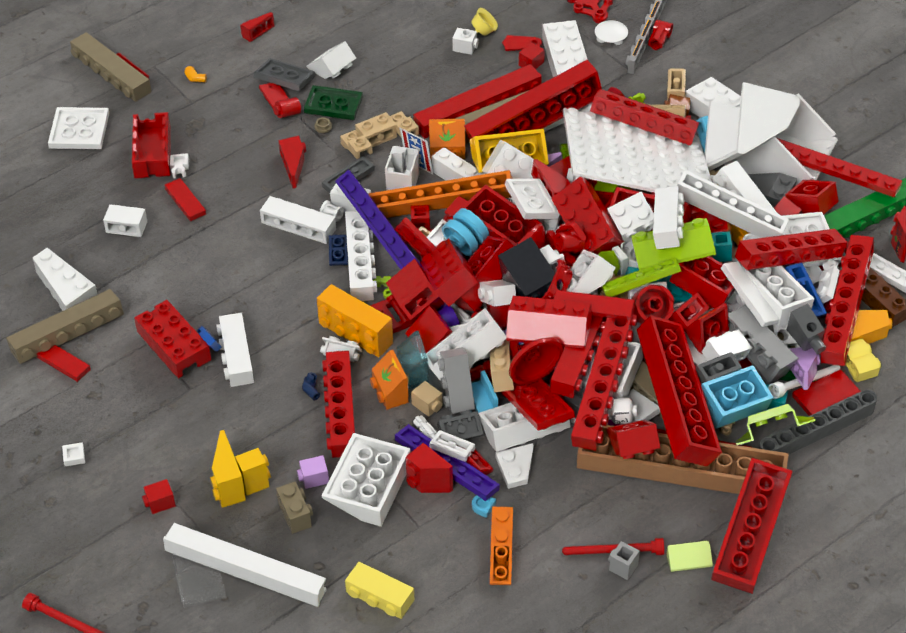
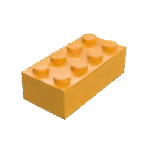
[317,284,393,358]

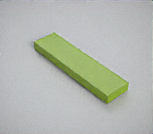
[602,257,681,297]

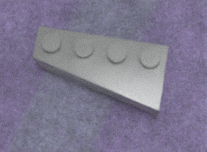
[728,305,798,385]

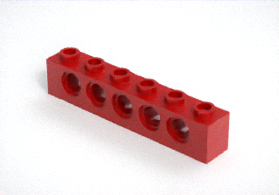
[590,88,700,146]
[735,229,847,270]
[322,350,355,458]

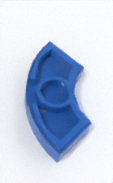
[197,326,222,352]

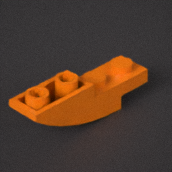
[490,507,513,585]

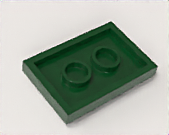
[304,85,363,120]

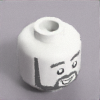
[608,398,637,424]

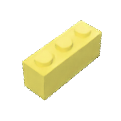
[345,562,415,619]

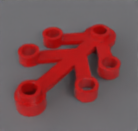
[567,0,613,24]

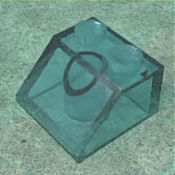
[396,331,429,389]

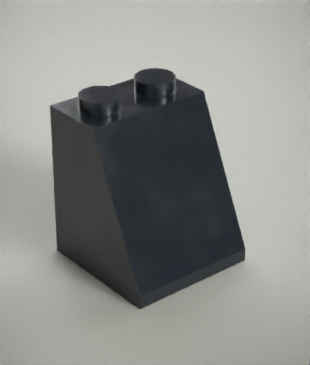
[498,237,560,298]

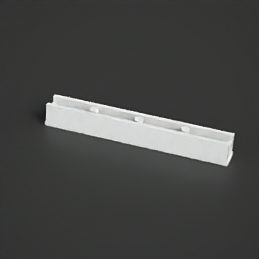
[163,523,326,607]

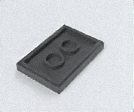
[254,58,315,91]

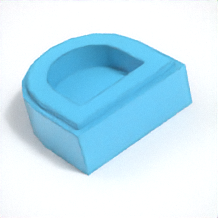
[472,496,496,518]

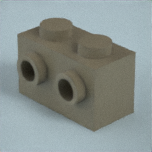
[276,481,313,534]

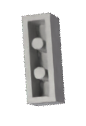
[438,347,475,414]

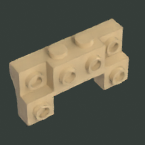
[340,111,419,159]

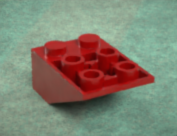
[386,258,445,323]

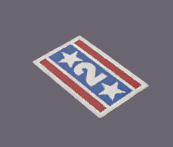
[400,128,433,174]

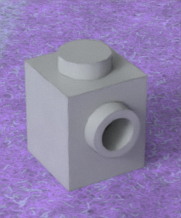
[608,541,640,580]

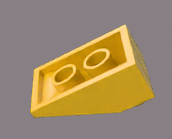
[210,430,246,508]

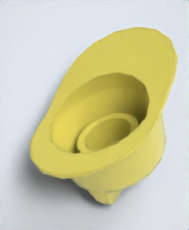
[471,8,498,36]

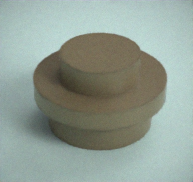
[314,117,332,133]

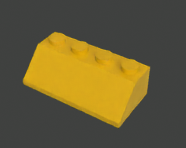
[470,129,549,173]

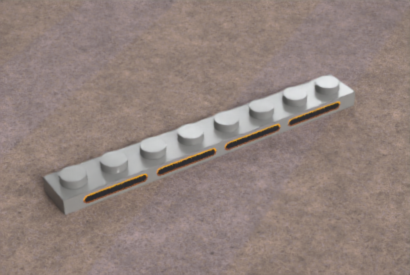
[626,0,667,74]

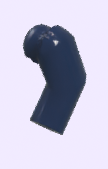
[302,372,320,401]

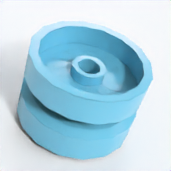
[442,208,490,256]

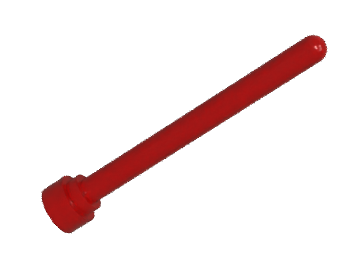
[562,538,664,555]
[22,593,104,633]

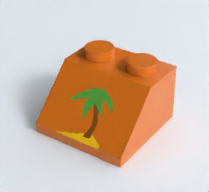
[429,119,465,159]
[370,350,409,410]

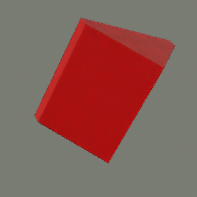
[684,303,729,354]

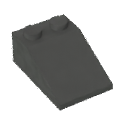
[748,173,797,208]

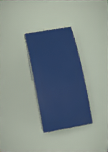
[329,235,348,266]

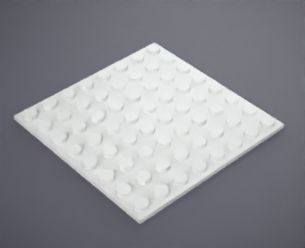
[563,108,712,193]

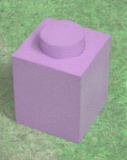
[297,455,329,489]

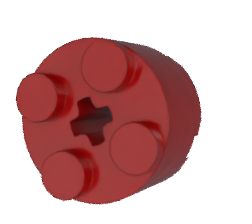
[632,285,674,324]

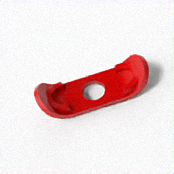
[542,259,573,299]

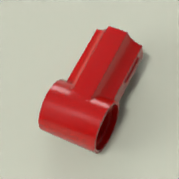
[648,20,673,50]

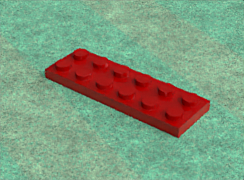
[487,370,575,431]

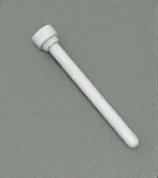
[768,365,841,399]

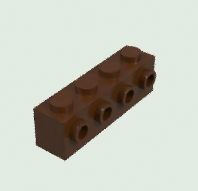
[862,267,906,327]

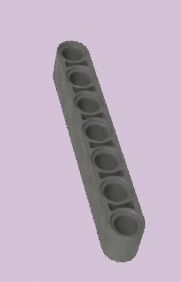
[759,390,877,455]

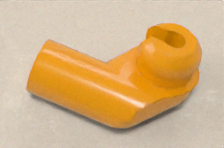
[184,66,207,83]

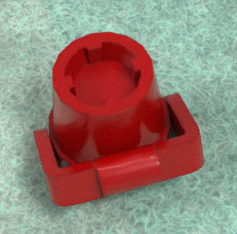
[553,221,586,253]

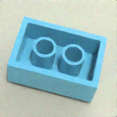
[701,365,774,429]

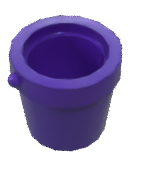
[437,305,460,327]

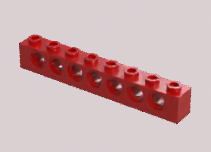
[819,235,874,366]
[571,306,638,451]

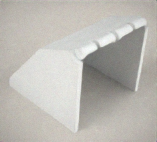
[704,82,800,171]
[724,93,838,185]

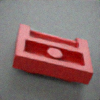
[370,294,413,334]

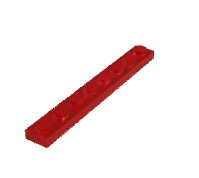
[777,138,902,197]

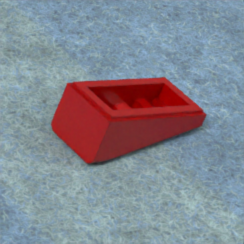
[240,12,275,42]

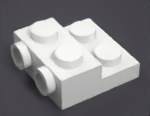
[607,192,654,242]

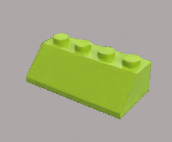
[631,218,716,270]

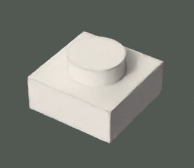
[62,442,85,466]

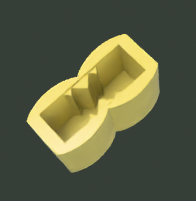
[845,339,881,382]

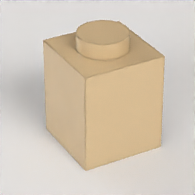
[411,381,443,417]

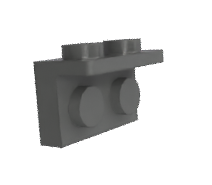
[437,410,484,442]

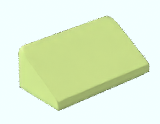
[667,541,713,572]

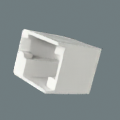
[385,146,419,191]

